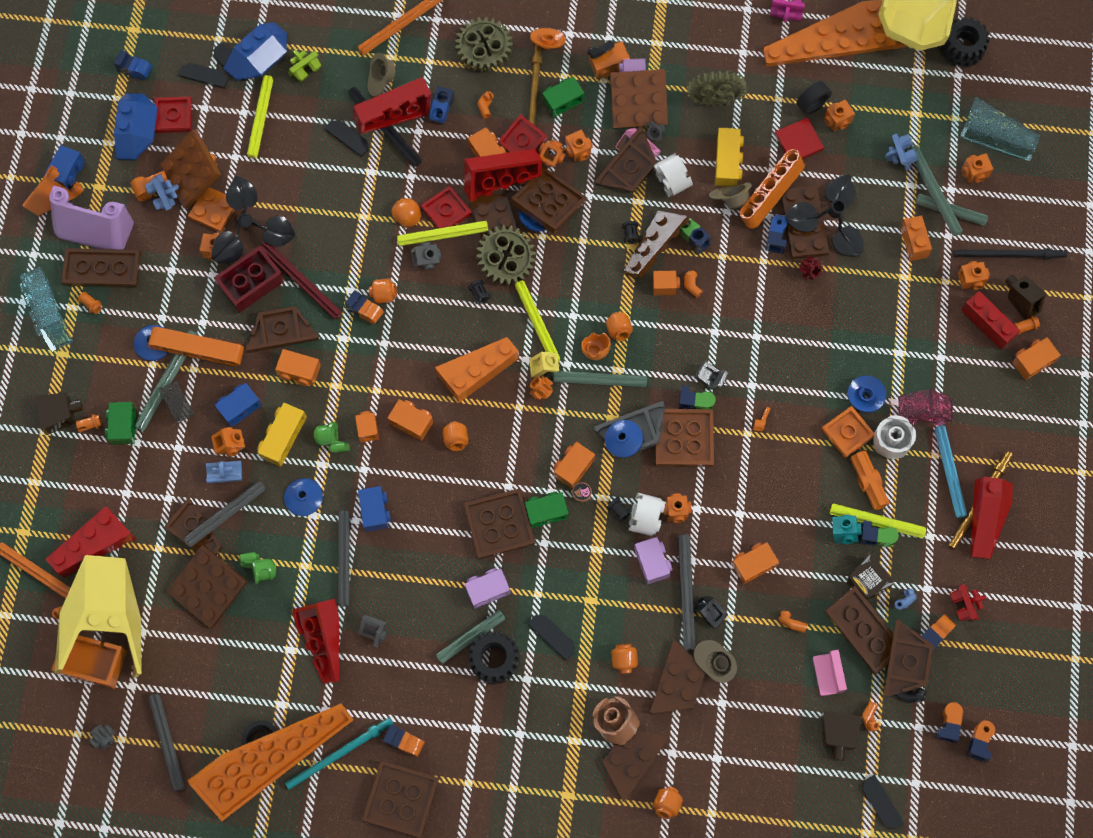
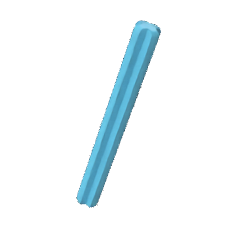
[934,425,967,518]

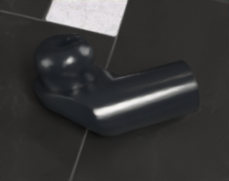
[587,40,614,59]
[895,688,926,703]

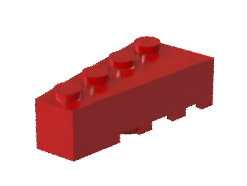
[353,77,431,134]
[464,149,542,202]
[45,506,136,578]

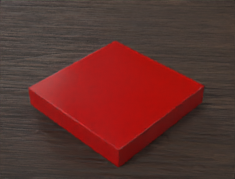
[155,96,192,133]
[498,114,548,152]
[775,118,824,159]
[420,185,472,229]

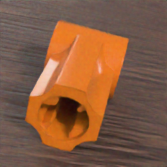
[131,171,168,201]

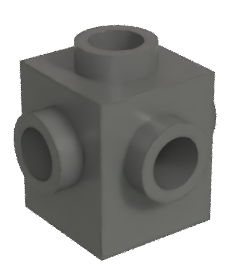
[411,242,441,270]

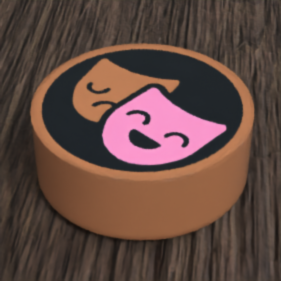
[572,482,592,503]

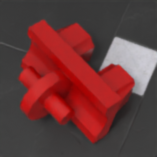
[950,584,987,621]

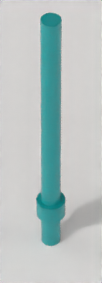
[285,717,394,790]

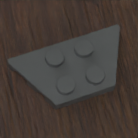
[594,401,665,452]

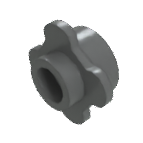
[645,121,665,141]

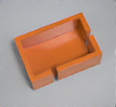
[52,635,127,689]

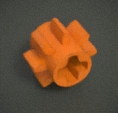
[530,376,553,400]

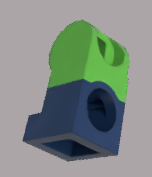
[679,217,711,255]
[679,385,716,409]
[859,520,899,547]

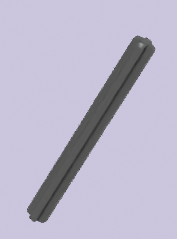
[678,534,696,651]

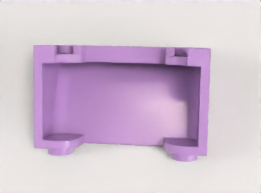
[50,186,134,250]

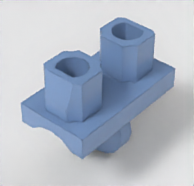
[885,134,919,170]
[145,174,179,211]
[206,461,242,484]

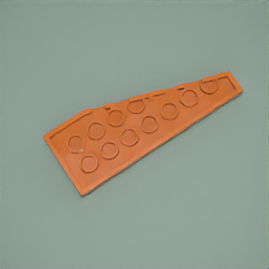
[763,0,907,67]
[188,703,354,821]

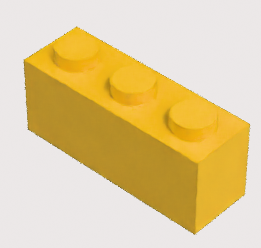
[715,128,744,186]
[257,403,307,467]

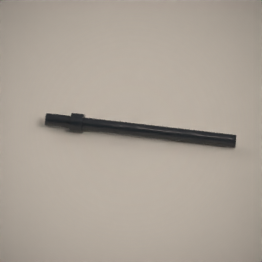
[953,248,1067,259]

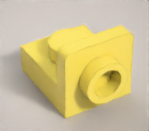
[529,352,559,378]

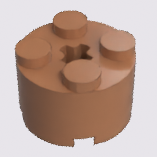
[593,697,640,745]

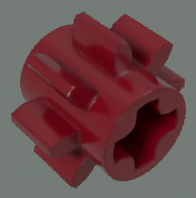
[799,256,823,281]

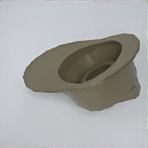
[367,52,396,97]
[709,183,752,209]
[694,640,737,683]

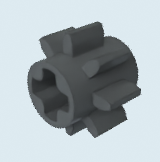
[89,724,116,750]

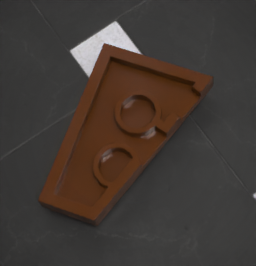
[164,497,223,555]

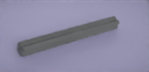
[184,481,265,547]
[338,511,350,607]
[148,694,185,792]

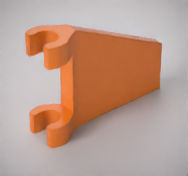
[23,165,84,216]

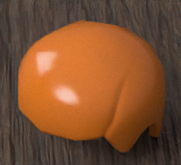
[391,198,421,228]
[581,332,611,360]

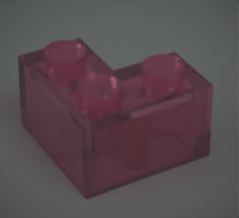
[898,389,953,425]

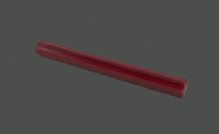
[261,242,342,319]

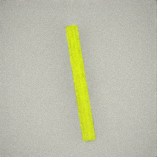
[247,75,273,158]
[397,221,488,246]
[515,280,560,362]
[830,504,926,538]

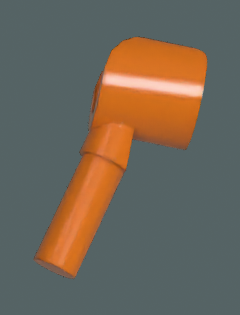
[753,407,771,431]

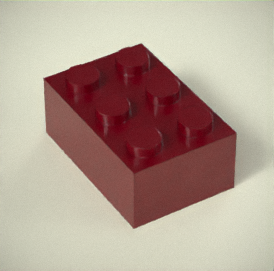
[214,246,285,313]

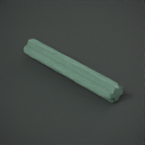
[916,194,988,226]
[436,610,505,663]

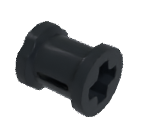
[622,221,640,245]
[468,280,491,304]
[606,496,632,522]

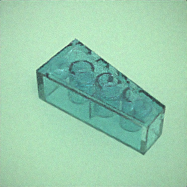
[960,96,1040,161]
[19,267,73,351]

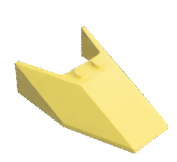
[54,555,142,678]

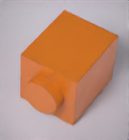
[653,271,680,295]
[355,411,379,443]

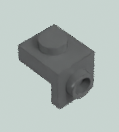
[694,361,728,390]
[358,615,388,648]

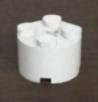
[653,153,693,197]
[873,415,916,459]
[628,493,665,536]

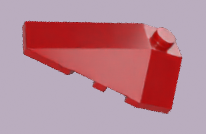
[971,477,1013,559]
[292,599,339,684]

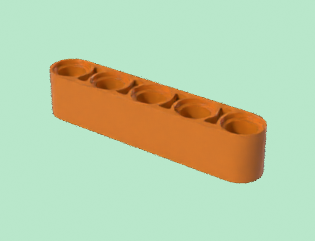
[740,149,805,229]
[148,327,244,367]

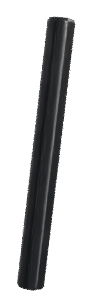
[348,87,422,167]

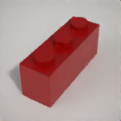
[961,291,1020,350]

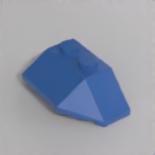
[224,23,287,81]
[114,93,158,160]

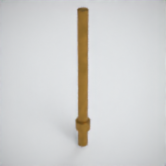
[529,45,542,125]
[948,451,1013,550]

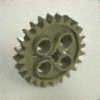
[455,17,513,72]
[687,71,747,107]
[475,225,536,286]

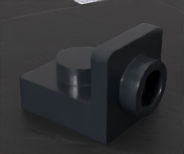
[694,596,728,629]

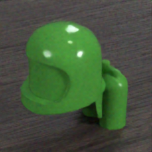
[314,422,350,453]
[239,552,277,584]

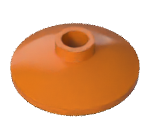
[530,28,566,49]

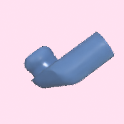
[895,588,917,610]

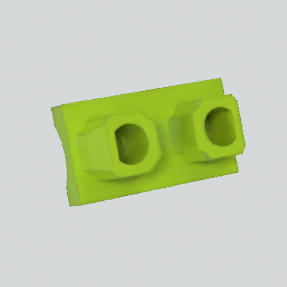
[288,50,321,82]

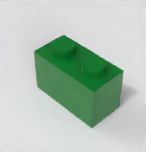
[542,76,585,118]
[105,402,136,445]
[525,491,569,529]

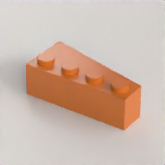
[435,337,519,403]

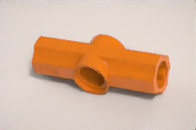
[850,451,890,510]

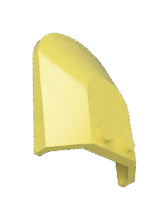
[878,0,957,51]

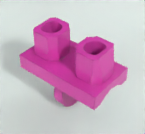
[770,0,805,23]

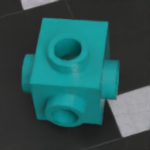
[832,515,862,544]

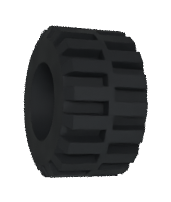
[940,17,990,68]
[469,631,519,685]

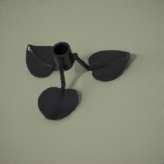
[786,174,863,256]
[211,176,295,262]

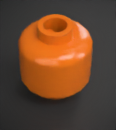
[369,278,397,304]
[606,312,633,341]
[442,421,469,451]
[611,644,638,673]
[653,787,683,819]

